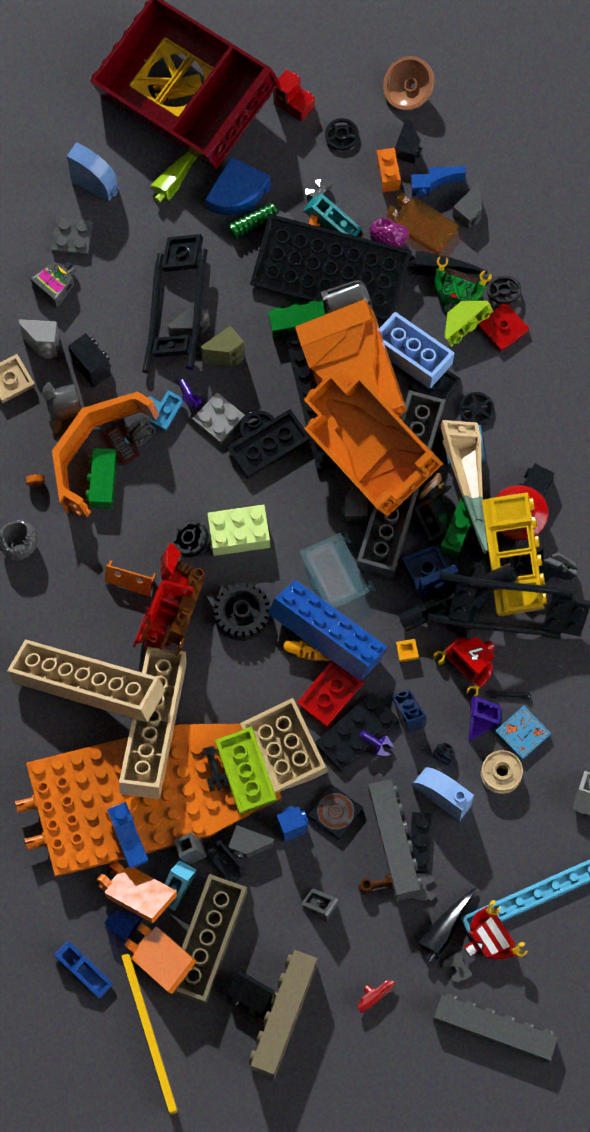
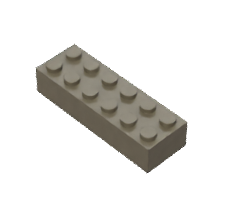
[172,874,247,1005]
[248,950,317,1080]

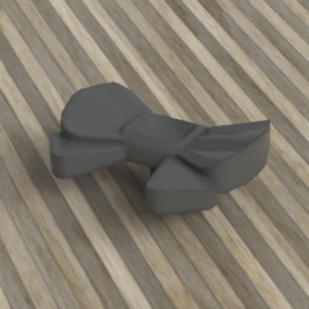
[305,179,332,199]
[413,873,436,902]
[443,952,472,982]

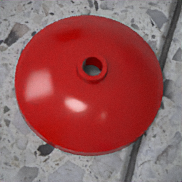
[496,485,549,540]

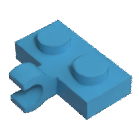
[148,390,184,432]

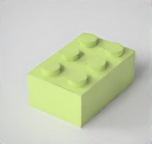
[208,505,270,556]

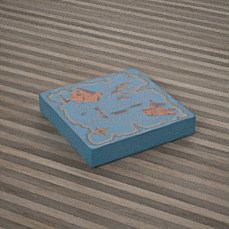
[495,706,551,760]

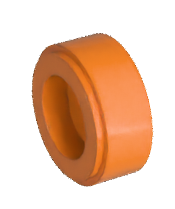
[26,474,45,486]

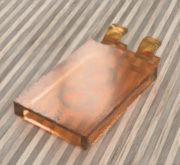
[386,192,459,254]

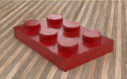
[297,661,364,728]

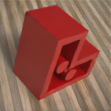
[273,69,315,122]

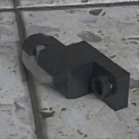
[514,549,577,582]

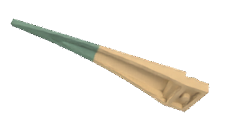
[440,420,488,554]

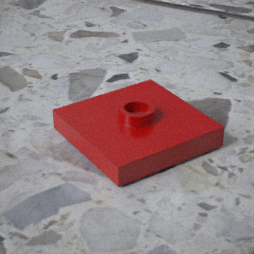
[477,304,530,352]

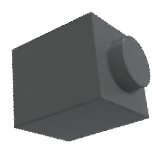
[174,832,207,865]

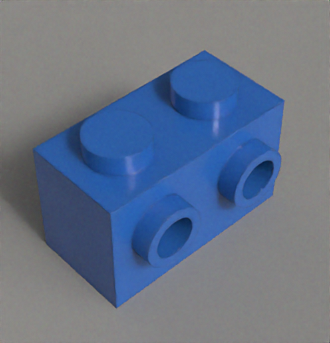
[276,806,309,843]

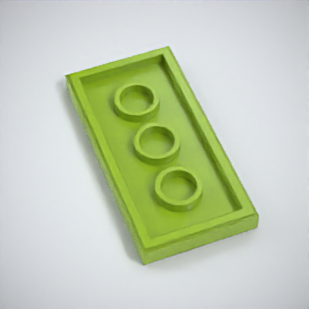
[215,727,278,814]

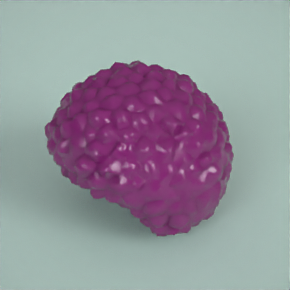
[369,217,409,247]

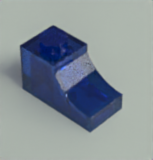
[105,911,143,943]

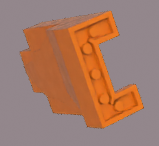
[295,299,407,416]
[304,373,443,517]

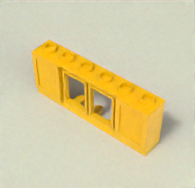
[482,493,548,616]

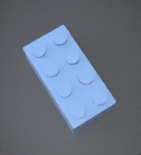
[380,312,455,389]

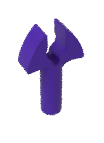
[179,379,202,409]
[360,731,394,756]

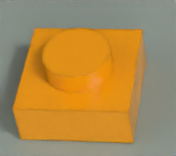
[396,639,419,662]

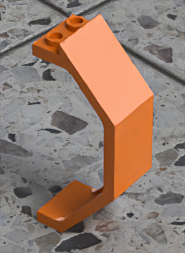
[52,391,159,517]

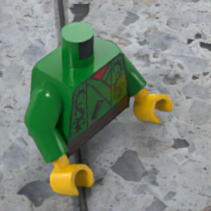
[435,257,492,313]

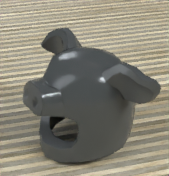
[42,382,80,434]

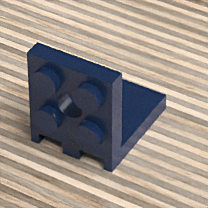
[402,544,458,600]

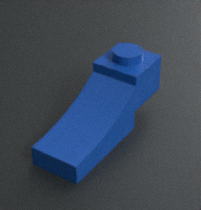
[411,166,466,197]
[107,802,148,869]

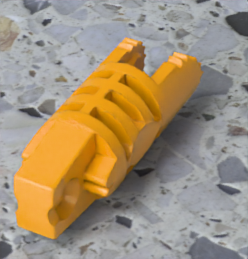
[283,640,331,661]

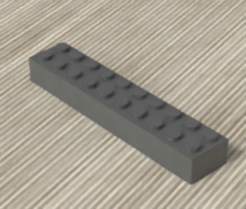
[357,390,446,579]

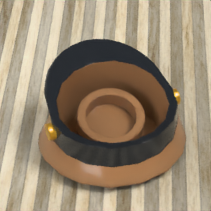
[417,473,451,502]

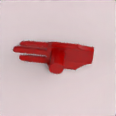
[357,980,395,1013]

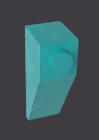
[303,193,362,236]

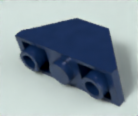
[392,690,427,733]

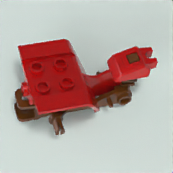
[132,543,205,656]

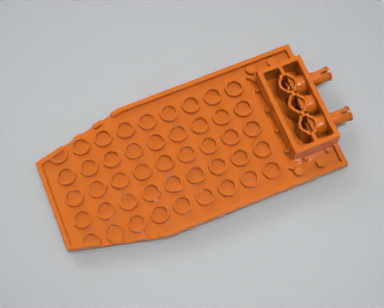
[15,724,281,877]

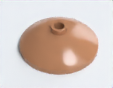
[383,56,434,110]

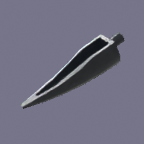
[408,251,488,276]
[418,887,478,963]

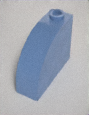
[67,142,119,201]

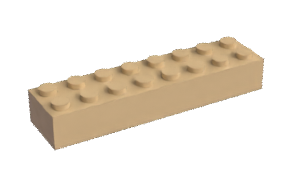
[7,639,165,723]
[119,647,187,799]

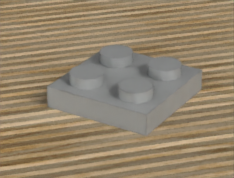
[192,392,245,444]

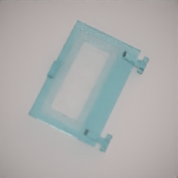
[299,532,376,608]

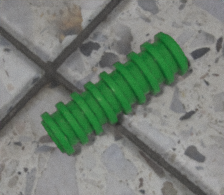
[228,203,278,239]

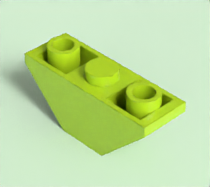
[445,301,493,347]

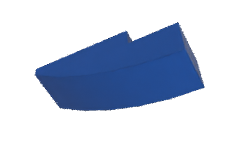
[53,941,113,998]

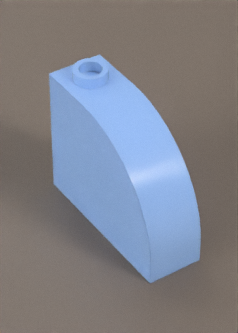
[412,767,474,822]

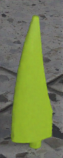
[150,152,197,203]

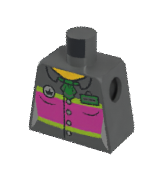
[30,262,76,308]

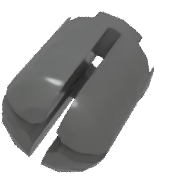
[321,280,372,313]

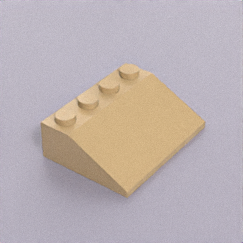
[240,698,328,793]

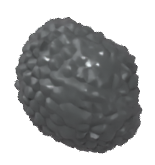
[0,520,38,561]

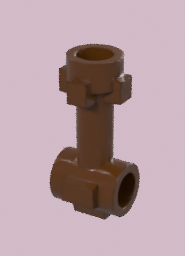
[358,874,393,895]

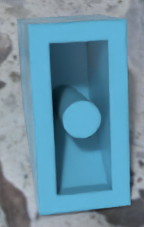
[165,860,197,911]

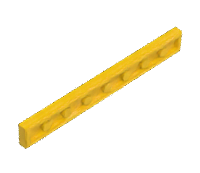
[122,954,177,1115]

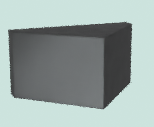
[301,888,338,922]

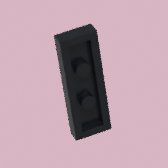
[410,812,432,874]

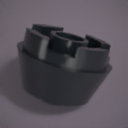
[173,520,211,557]

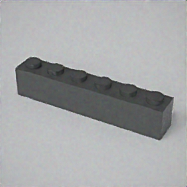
[368,779,423,901]
[433,994,558,1063]

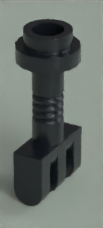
[202,746,229,792]

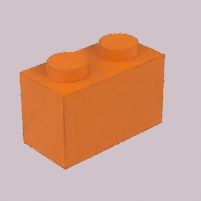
[376,148,401,193]

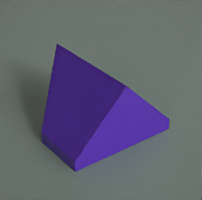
[469,696,501,741]

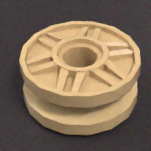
[480,750,523,794]

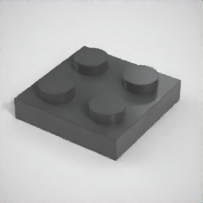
[51,217,93,257]

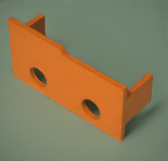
[104,561,156,597]

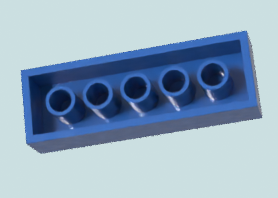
[268,580,388,681]

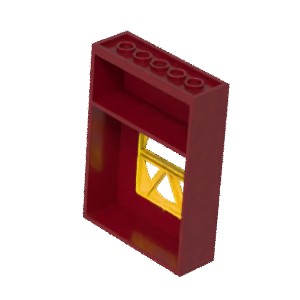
[90,0,280,170]

